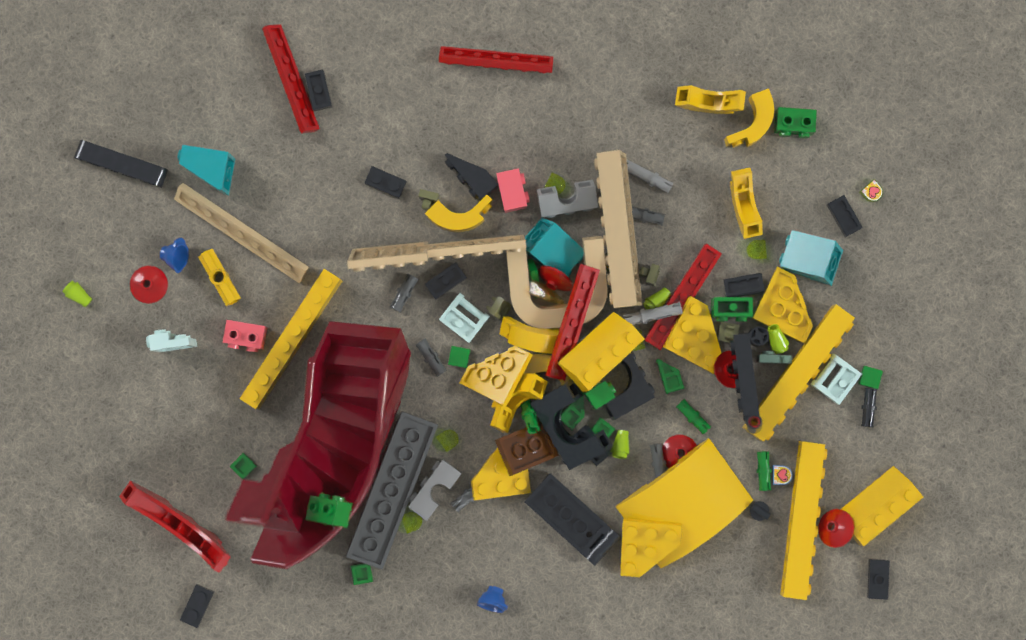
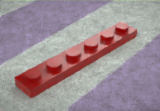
[262,24,320,134]
[439,46,554,73]
[644,243,722,350]
[546,264,600,381]

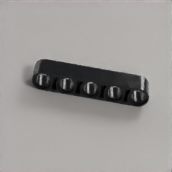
[74,140,168,188]

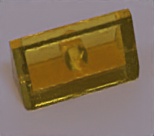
[529,280,564,305]

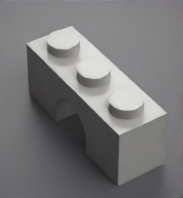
[536,180,598,218]
[408,459,462,521]

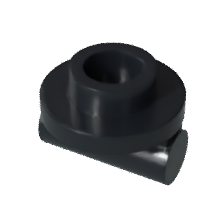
[750,501,771,521]

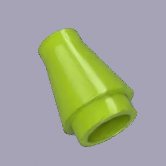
[62,280,92,307]
[643,287,671,310]
[768,324,789,354]
[610,430,629,459]

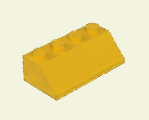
[558,312,644,392]
[841,466,923,546]

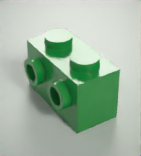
[774,107,817,138]
[711,297,753,322]
[584,381,616,410]
[305,493,352,527]

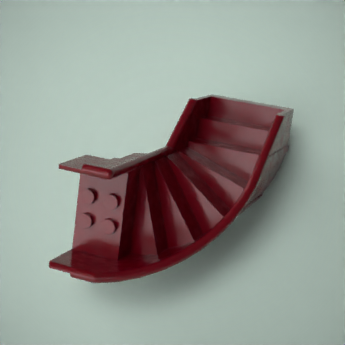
[225,321,411,569]

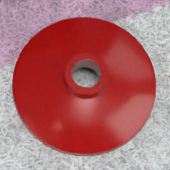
[130,266,168,304]
[538,266,573,292]
[714,350,738,389]
[662,434,697,468]
[818,509,854,548]

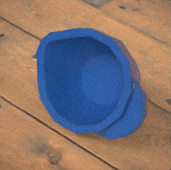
[160,238,189,273]
[477,586,508,613]

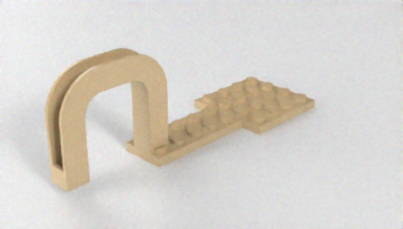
[347,235,607,329]

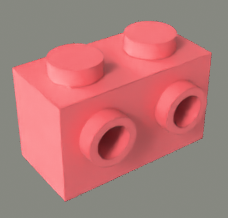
[496,168,530,213]
[223,320,268,353]

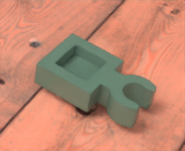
[757,351,792,364]

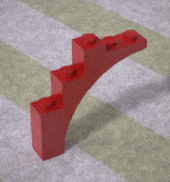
[119,480,231,573]

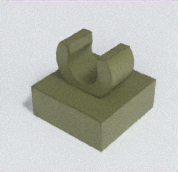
[418,189,440,210]
[639,264,661,287]
[486,296,513,321]
[717,322,740,343]

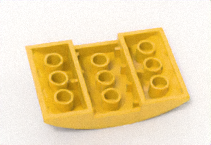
[615,438,753,569]

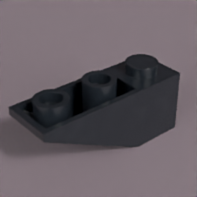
[444,153,499,201]

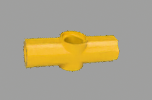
[198,249,241,307]

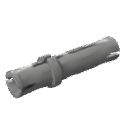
[627,159,674,194]
[623,302,683,325]

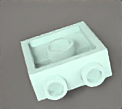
[146,330,197,352]

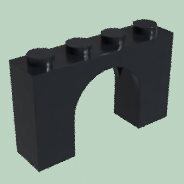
[603,351,655,421]
[530,380,613,470]

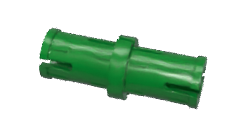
[520,399,540,434]
[676,399,711,435]
[756,451,772,491]

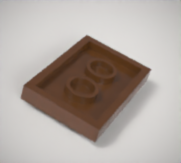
[495,422,559,476]

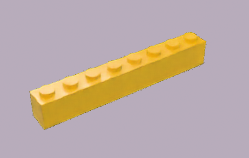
[239,269,342,409]
[742,304,855,442]
[780,441,827,600]

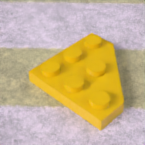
[752,267,813,344]
[663,296,721,374]
[459,346,533,407]
[471,447,531,500]
[620,518,682,577]

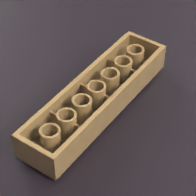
[594,150,643,308]

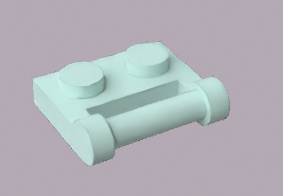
[439,293,490,343]
[810,354,862,405]

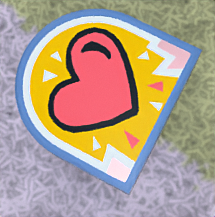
[772,465,793,485]

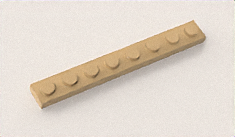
[174,183,309,284]

